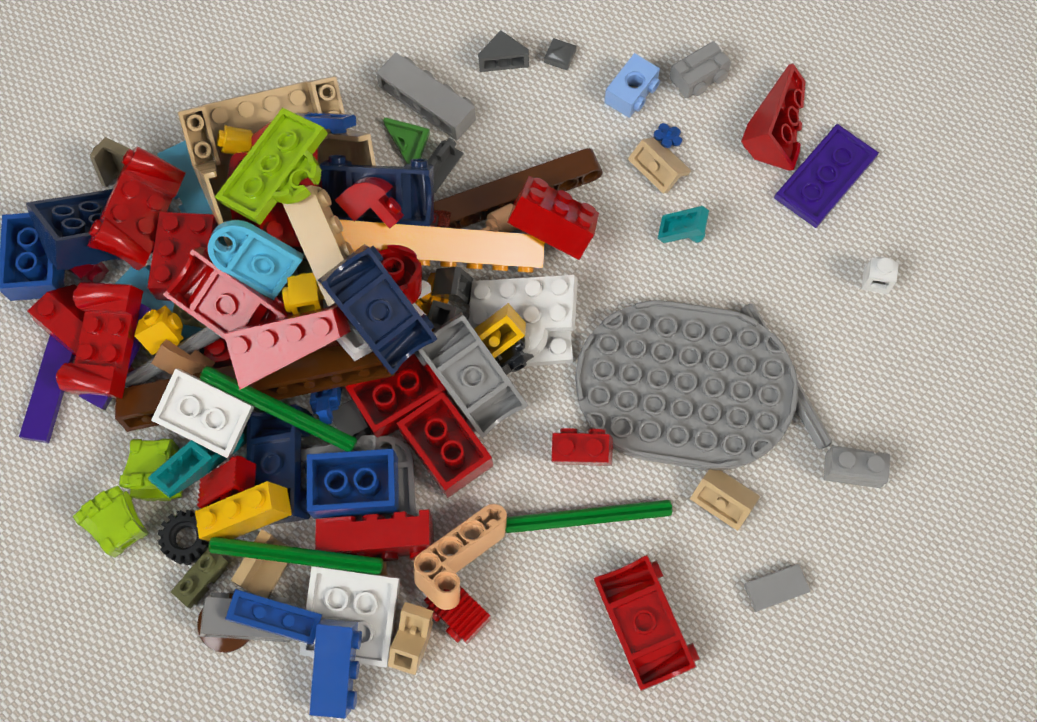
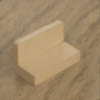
[628,138,691,194]
[690,469,760,531]
[231,529,289,598]

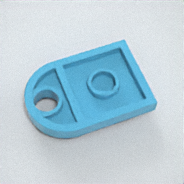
[208,220,304,300]

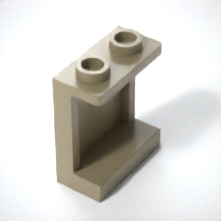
[90,137,132,187]

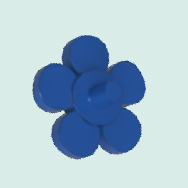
[653,123,682,148]

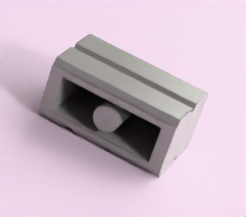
[670,41,731,98]
[824,446,890,488]

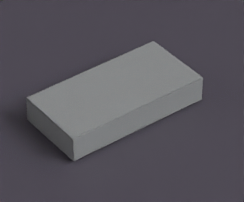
[744,564,810,612]

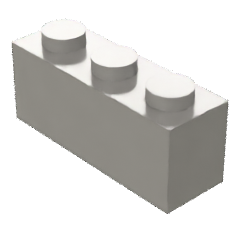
[200,592,296,642]

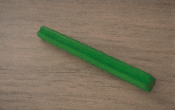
[200,366,357,452]
[505,500,673,533]
[209,537,383,574]

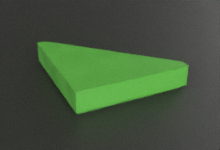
[383,117,430,164]

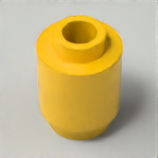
[217,125,254,154]

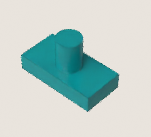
[657,206,709,243]

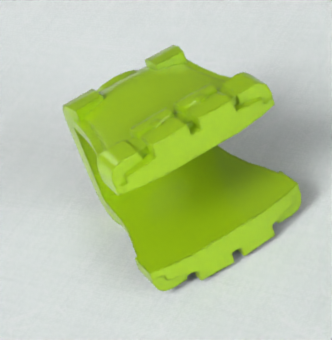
[119,439,183,501]
[73,486,149,558]

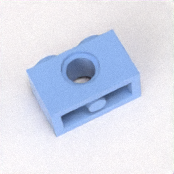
[604,53,660,118]

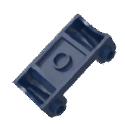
[319,155,434,226]
[317,244,437,375]
[246,404,314,525]

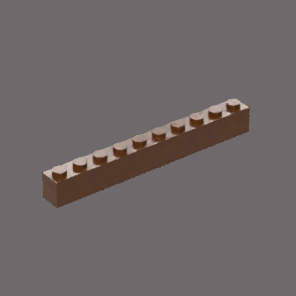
[115,342,395,432]

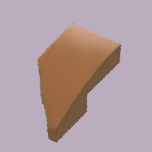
[151,339,215,375]

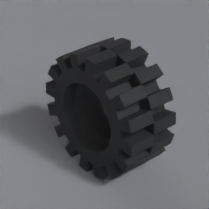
[158,510,210,565]

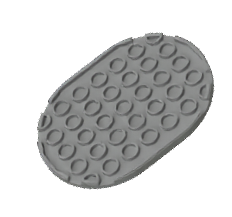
[575,300,798,470]

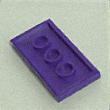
[774,124,879,228]

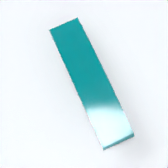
[148,426,247,498]

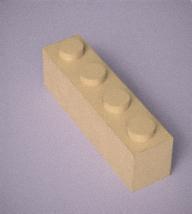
[282,185,354,306]

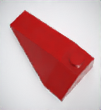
[741,63,806,171]
[27,284,134,374]

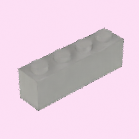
[376,52,476,141]

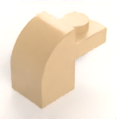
[387,602,434,675]

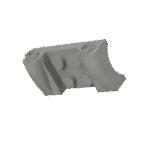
[415,312,528,438]

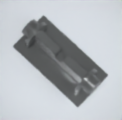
[428,138,464,193]

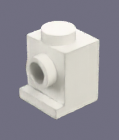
[861,257,899,294]

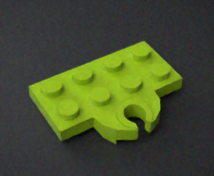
[215,107,328,225]

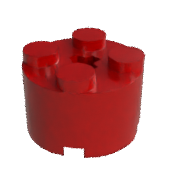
[377,244,422,304]

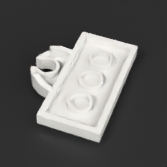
[469,275,578,355]

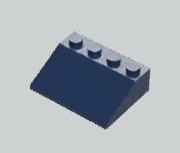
[26,189,156,270]

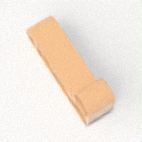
[414,504,507,610]

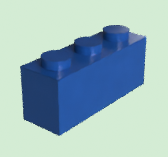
[309,619,362,719]

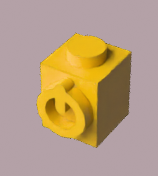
[282,273,325,315]
[134,305,184,355]

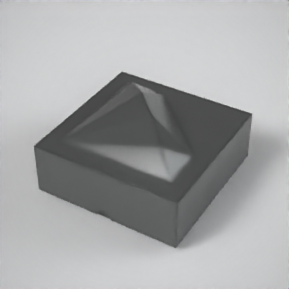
[544,38,577,70]

